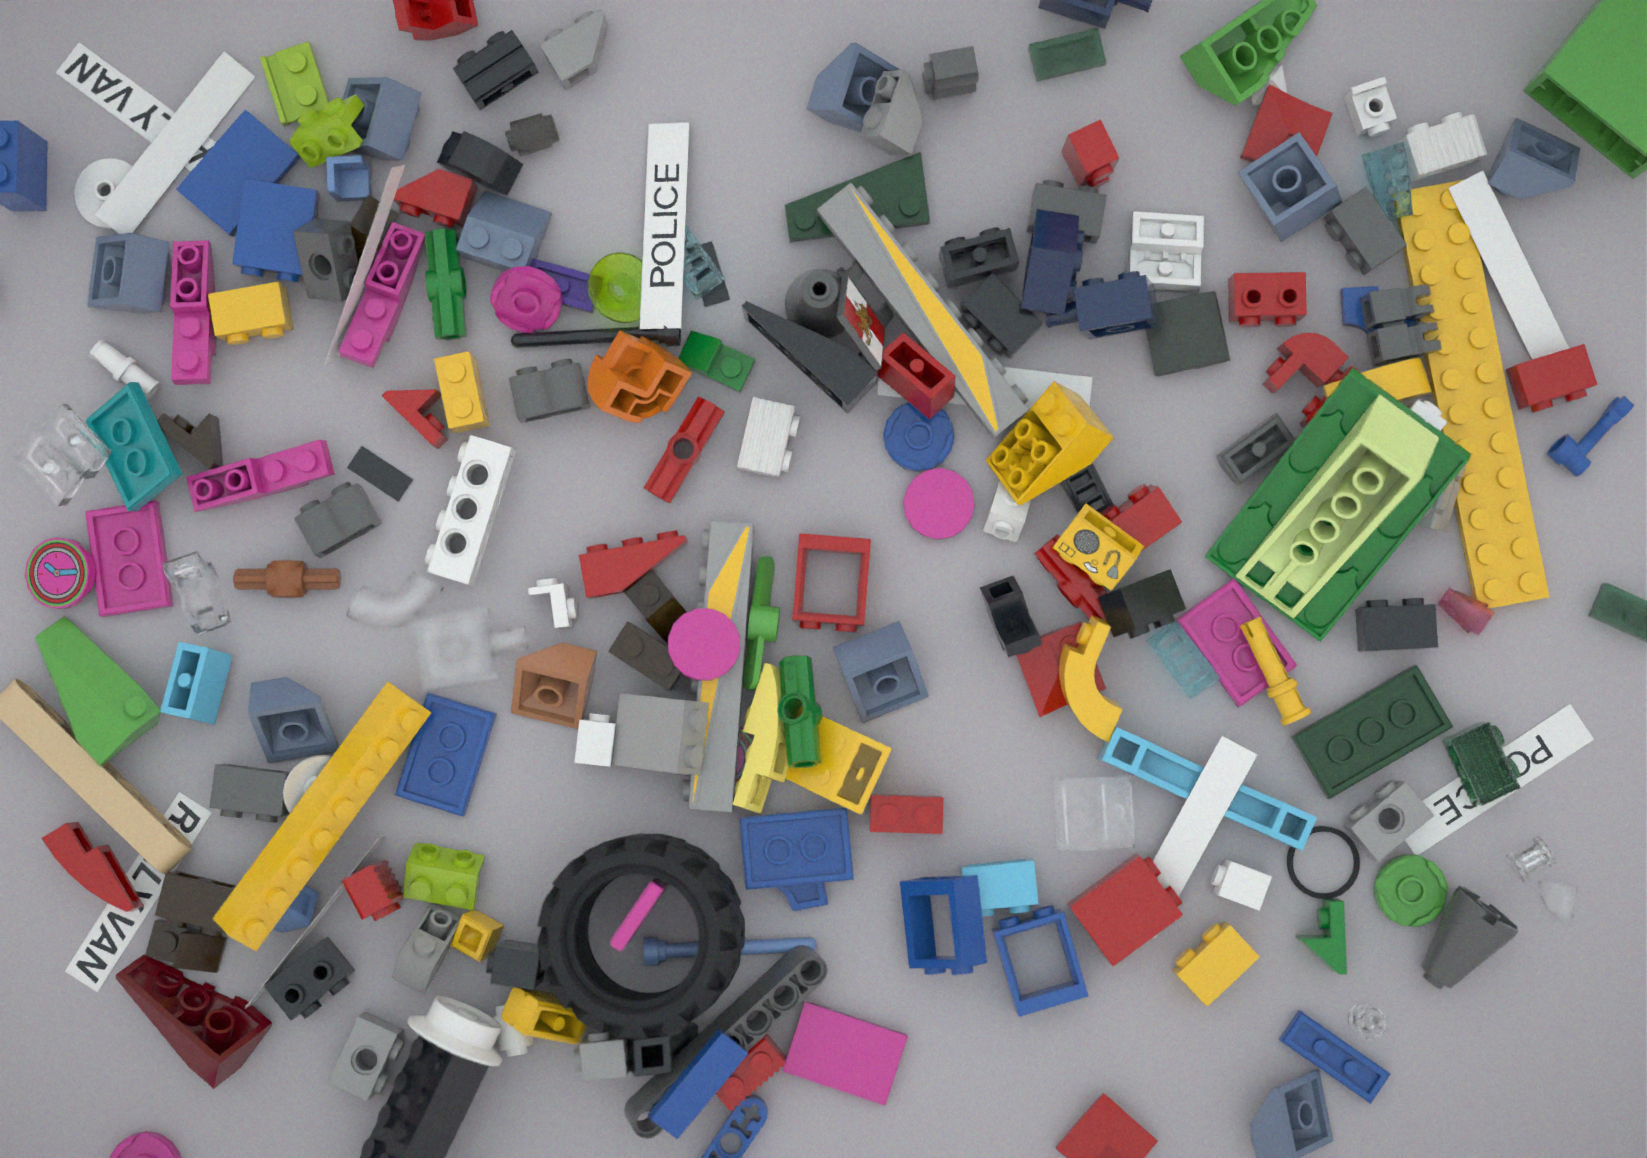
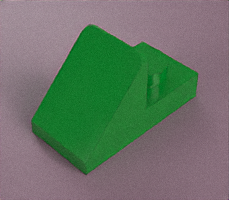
[678,331,755,393]
[1295,898,1347,975]

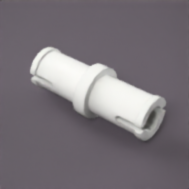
[89,339,161,400]

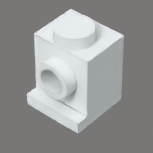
[1343,77,1397,138]

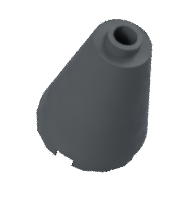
[785,269,845,339]
[1421,885,1519,989]

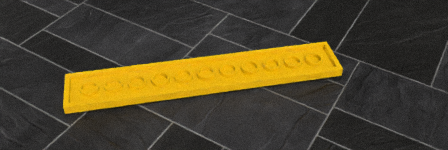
[1392,179,1550,611]

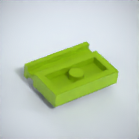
[260,42,330,127]

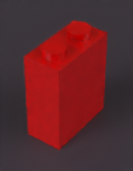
[1067,853,1183,966]

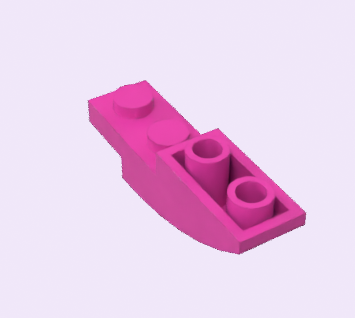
[338,222,426,368]
[170,240,216,385]
[186,439,335,512]

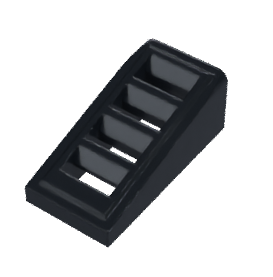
[1060,463,1114,514]

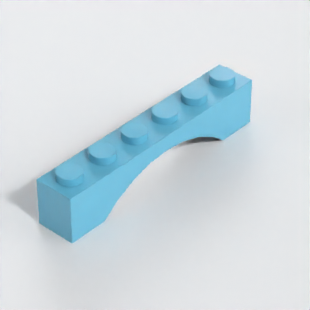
[1097,727,1317,851]

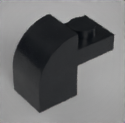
[437,131,523,196]
[980,575,1043,657]
[628,1022,698,1077]

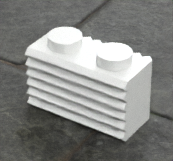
[1399,112,1487,182]
[737,397,800,479]

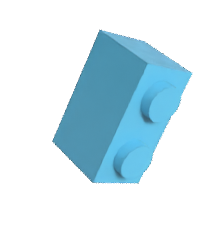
[160,642,233,725]
[960,858,1039,917]

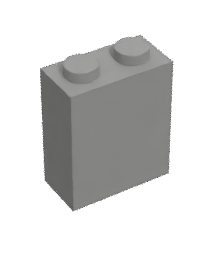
[611,693,709,775]

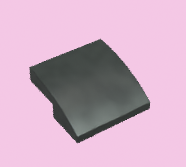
[1146,291,1230,377]

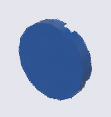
[883,402,955,472]

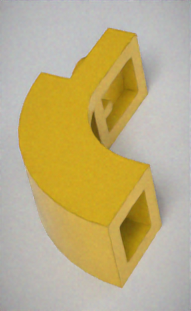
[1323,358,1432,402]
[1059,615,1123,742]

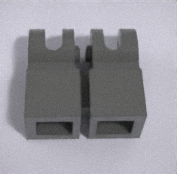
[1360,285,1442,366]

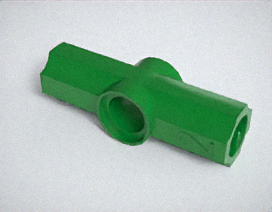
[425,228,467,340]
[777,655,822,768]

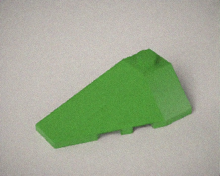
[1180,0,1317,106]
[35,616,161,767]

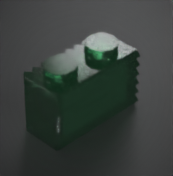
[1442,721,1521,806]

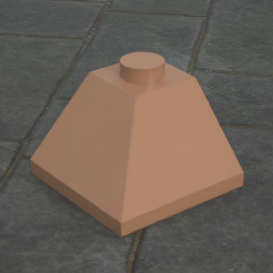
[511,642,597,729]

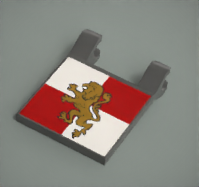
[836,260,894,371]

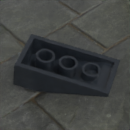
[741,301,878,414]

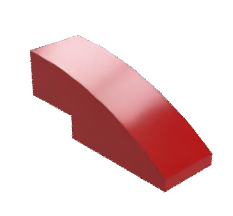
[41,822,144,912]

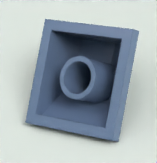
[807,43,900,132]
[1488,118,1580,199]
[248,677,339,763]
[1250,1070,1333,1158]

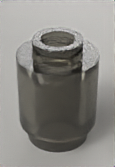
[505,113,560,157]

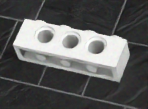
[425,435,516,586]

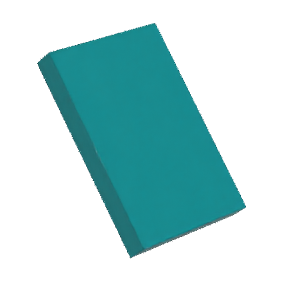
[85,382,182,512]

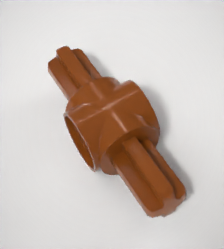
[233,560,341,598]

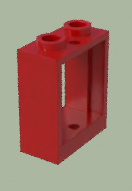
[792,533,871,632]

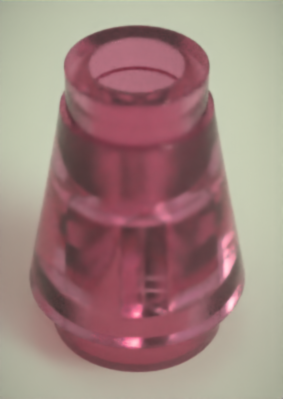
[1437,587,1495,636]

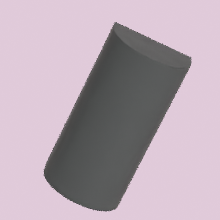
[1216,413,1295,485]

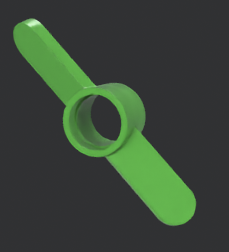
[743,556,780,690]

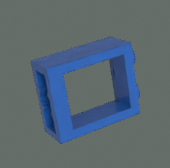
[900,875,987,975]
[992,905,1088,1017]

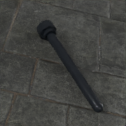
[511,325,681,348]

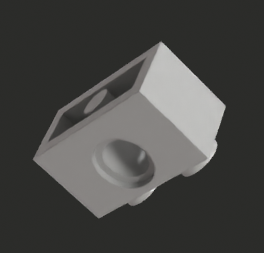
[1343,780,1434,862]
[327,1012,405,1101]

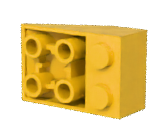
[985,381,1114,506]
[785,706,892,815]

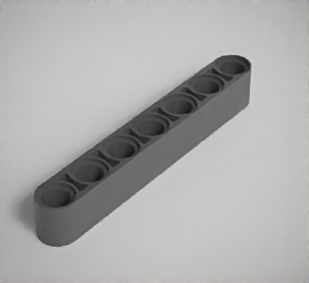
[624,945,828,1139]

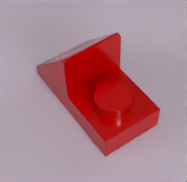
[381,389,448,449]

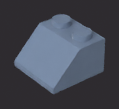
[343,77,421,160]
[1238,132,1343,242]
[456,190,552,271]
[87,233,170,314]
[833,621,929,723]

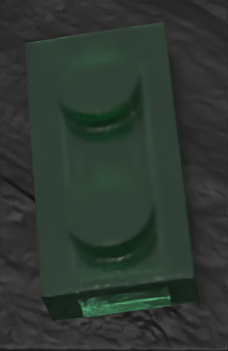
[1028,28,1107,82]
[1588,583,1647,642]

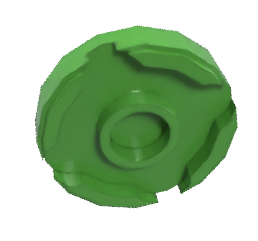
[1374,854,1448,927]

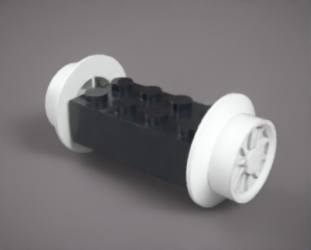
[360,996,503,1158]

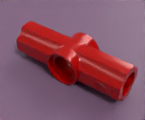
[643,396,725,504]
[1034,534,1111,631]

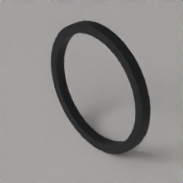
[1287,826,1360,899]

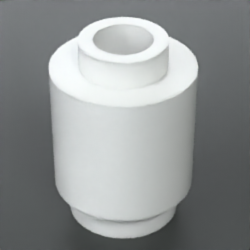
[493,1005,534,1057]

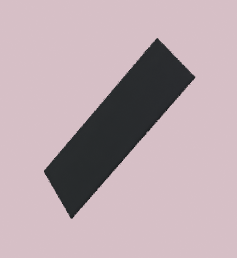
[687,241,730,307]
[347,446,413,501]

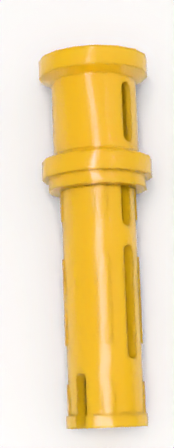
[1239,616,1312,726]

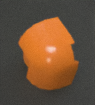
[588,330,692,423]

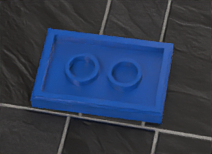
[176,109,301,236]
[395,693,497,817]
[739,808,854,890]

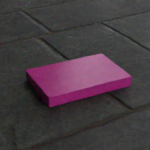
[85,500,173,617]
[1175,578,1297,707]
[610,878,670,952]
[782,1001,908,1105]

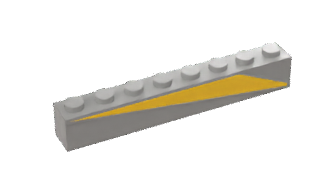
[817,183,1028,437]
[683,521,755,812]

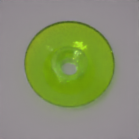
[588,252,643,323]

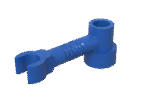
[1547,396,1634,477]

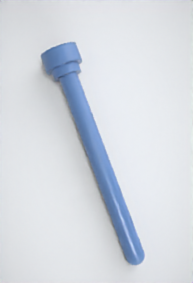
[643,937,817,966]

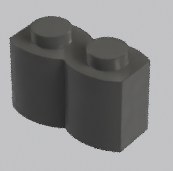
[922,46,979,100]
[509,359,590,423]
[294,482,382,558]

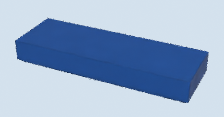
[1279,1010,1391,1104]
[648,1029,748,1140]

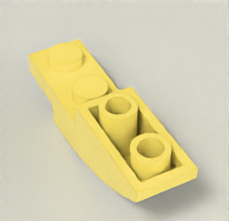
[732,663,789,814]

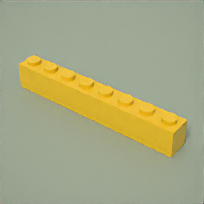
[213,681,431,951]

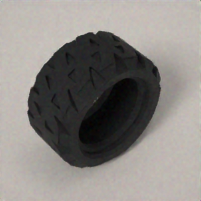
[537,833,745,1039]

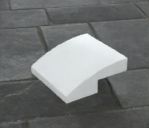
[1128,211,1204,292]

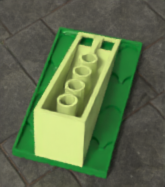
[1205,367,1471,642]

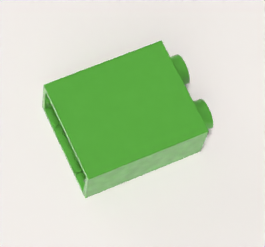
[1523,0,1647,179]

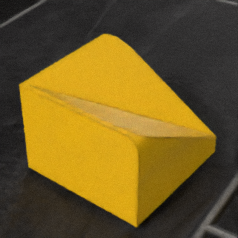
[450,909,504,962]

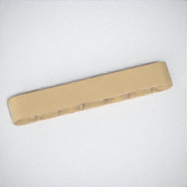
[0,678,193,875]

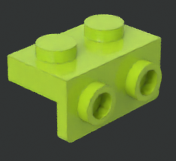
[288,94,365,168]
[403,843,485,911]

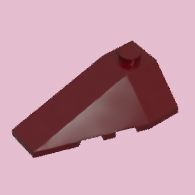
[115,954,272,1089]

